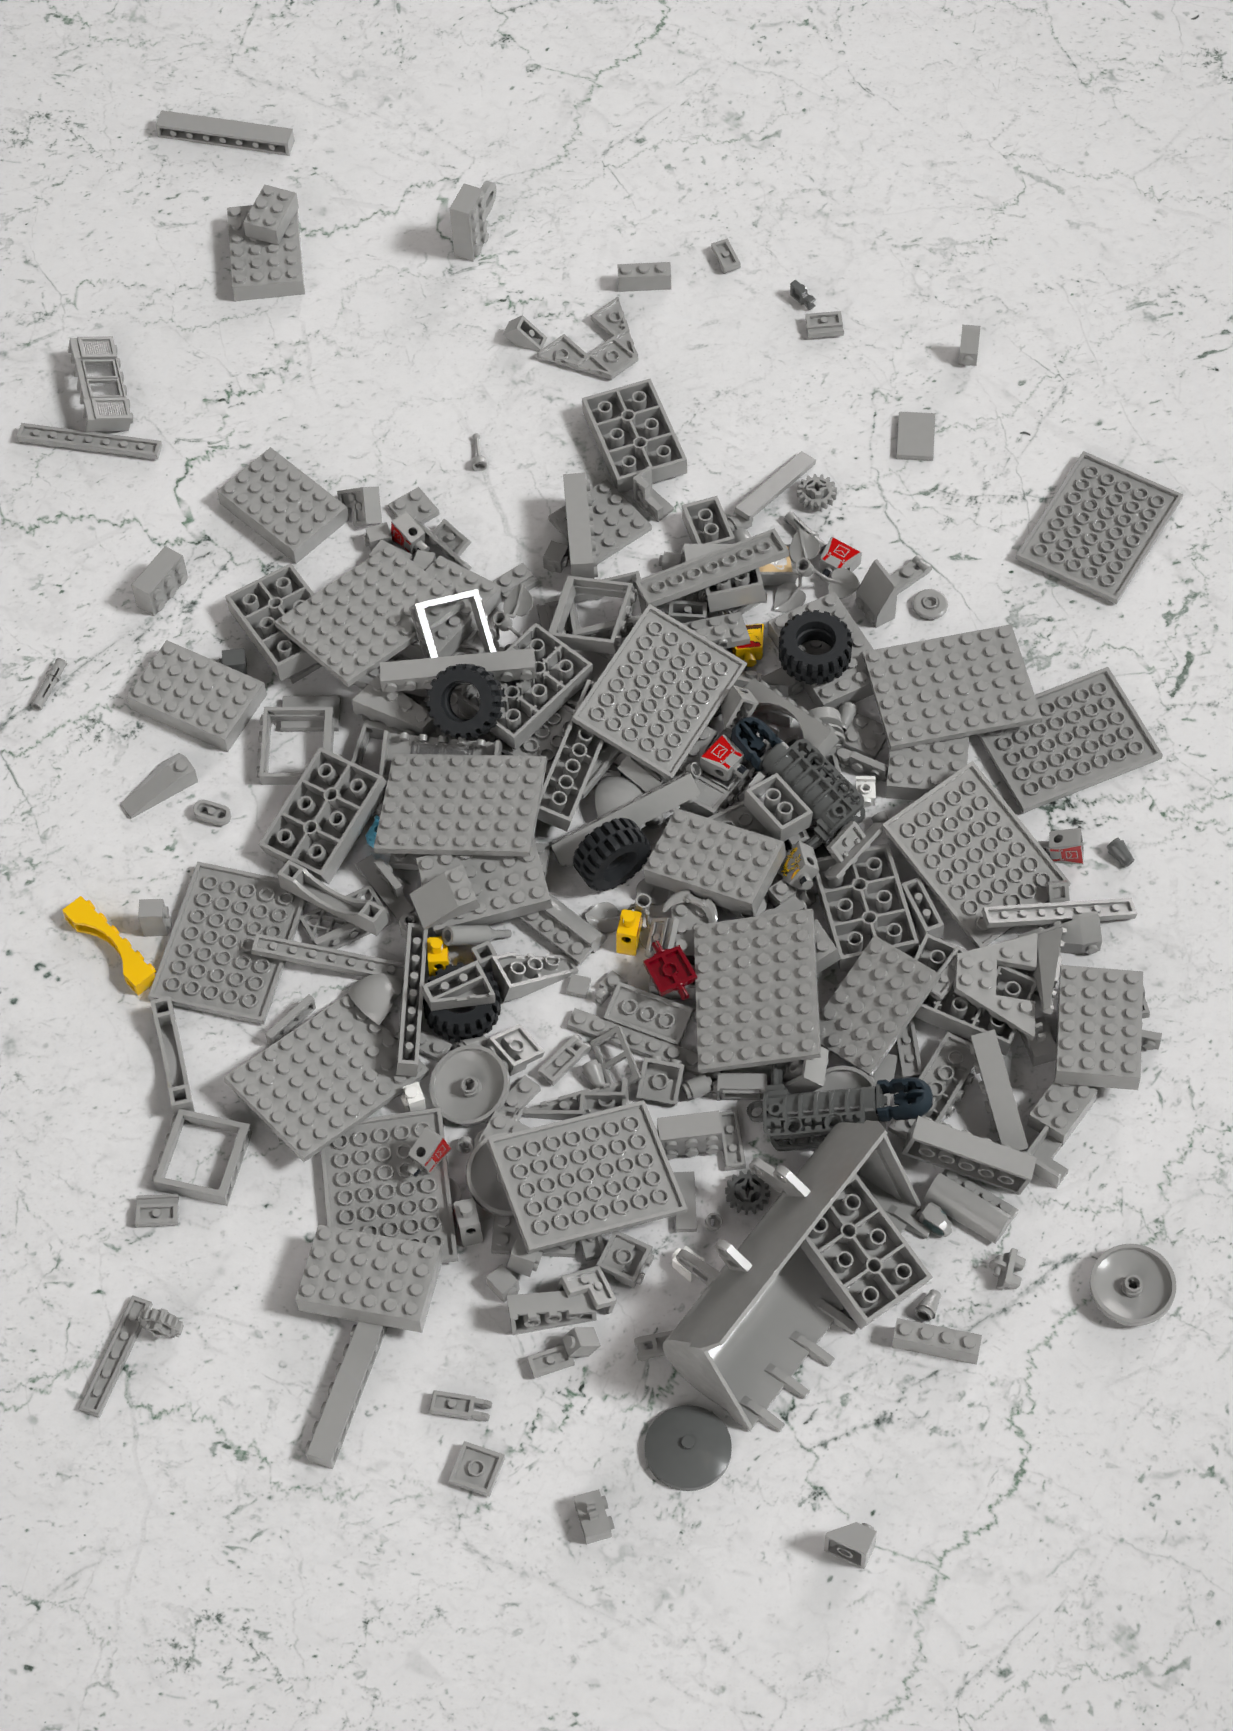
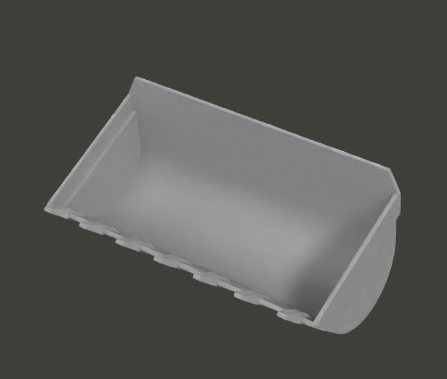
[663,1120,931,1432]

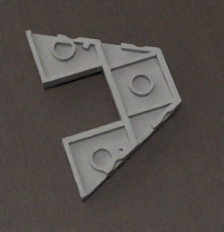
[537,297,638,380]
[954,933,1038,1041]

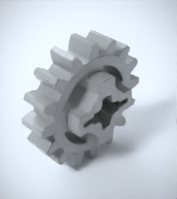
[797,474,837,511]
[137,1308,184,1338]

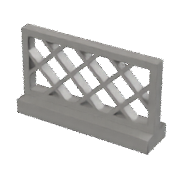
[300,885,392,949]

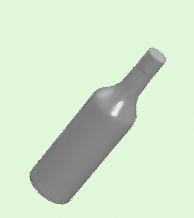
[442,925,512,946]

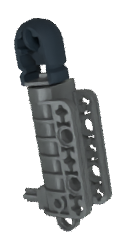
[731,717,866,851]
[747,1069,933,1151]

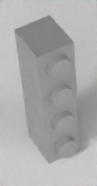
[892,1318,982,1365]

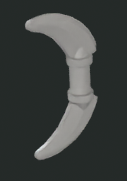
[662,890,718,923]

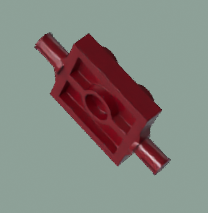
[643,941,698,1000]

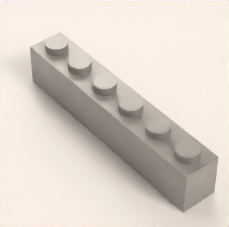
[968,1029,1029,1152]

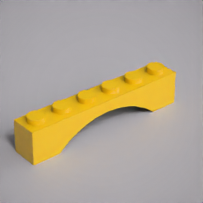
[62,896,157,996]

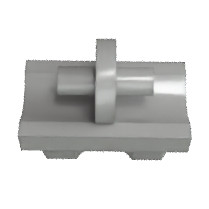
[989,1248,1026,1290]

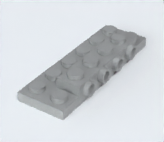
[682,612,750,649]
[888,1032,976,1140]

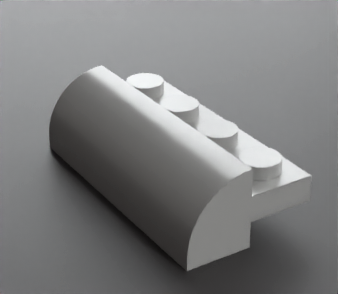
[520,893,607,965]
[923,1169,1019,1244]

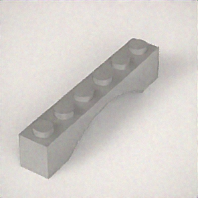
[745,678,839,757]
[277,860,388,936]
[150,996,195,1116]

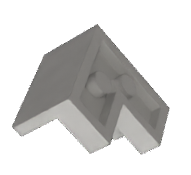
[633,466,674,522]
[337,486,382,526]
[1027,1126,1068,1188]
[557,1265,617,1314]

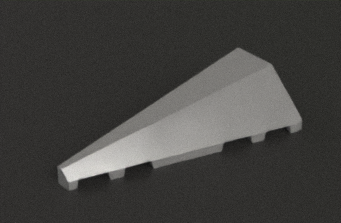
[1034,927,1067,1015]
[523,1078,629,1120]

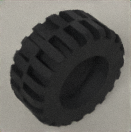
[779,610,852,685]
[426,664,505,739]
[573,818,651,891]
[423,962,501,1043]

